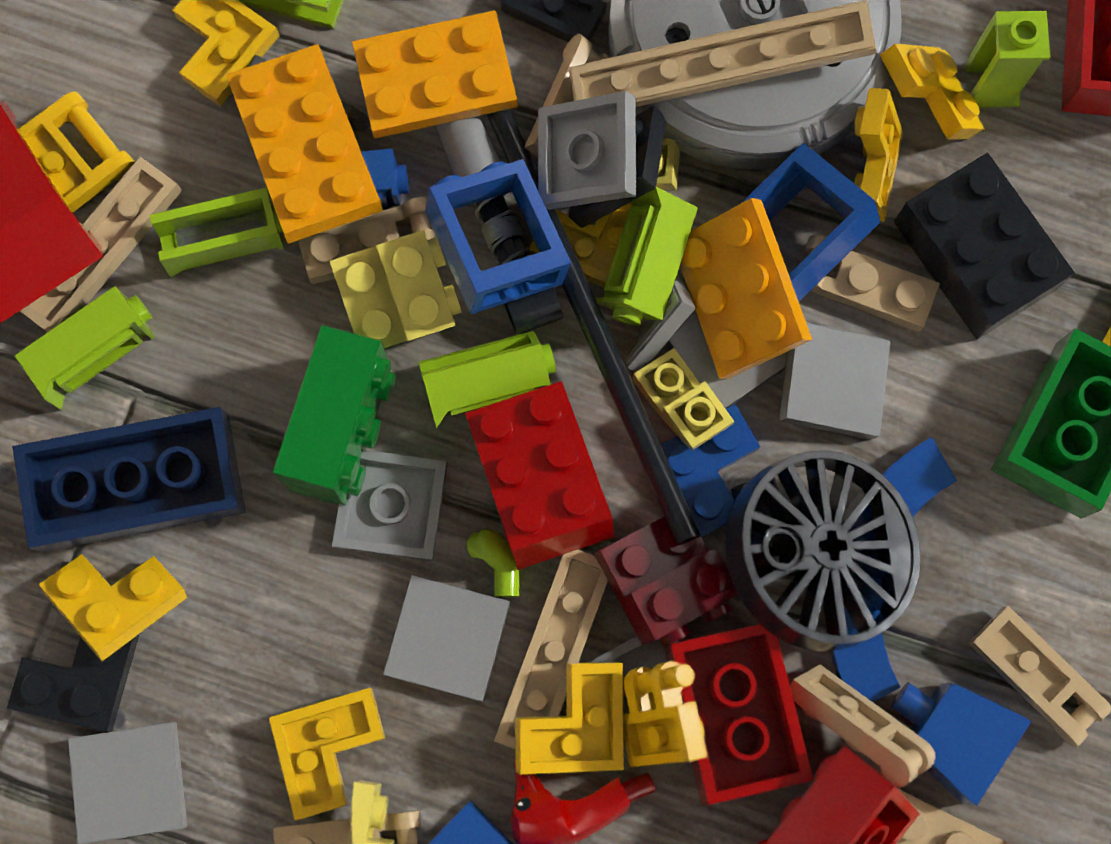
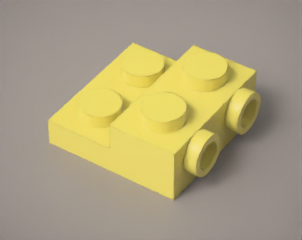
[330,230,462,348]

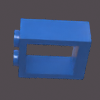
[742,143,881,301]
[425,159,571,315]

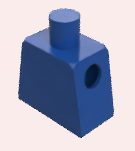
[891,682,1031,806]

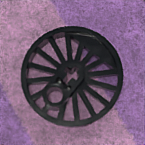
[725,450,921,651]

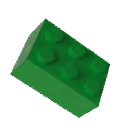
[273,325,396,506]
[991,328,1111,519]

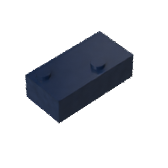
[12,407,246,552]

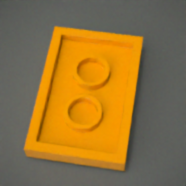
[352,10,518,139]
[680,198,812,379]

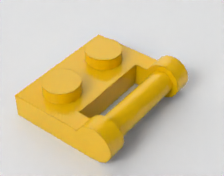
[18,92,135,212]

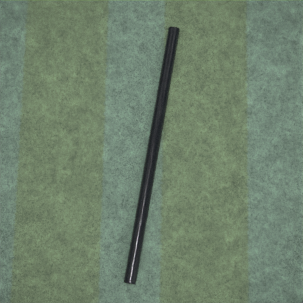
[486,109,701,545]

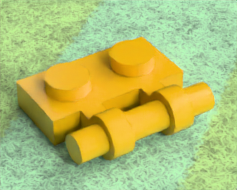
[623,661,707,767]

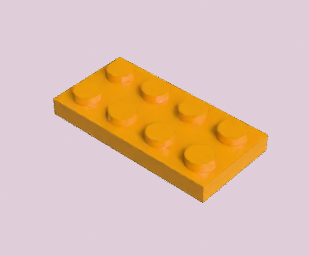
[226,44,383,244]

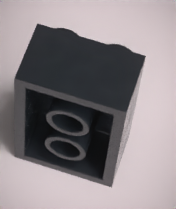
[894,152,1075,340]

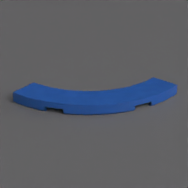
[831,437,957,702]

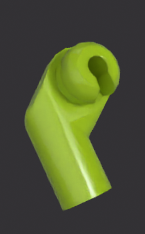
[466,529,519,598]

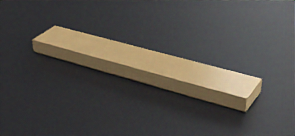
[568,0,876,107]

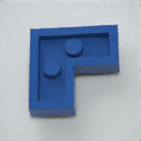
[661,404,761,538]

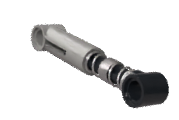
[435,116,564,335]

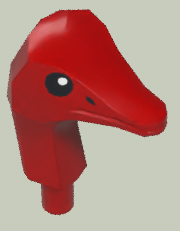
[510,758,655,844]

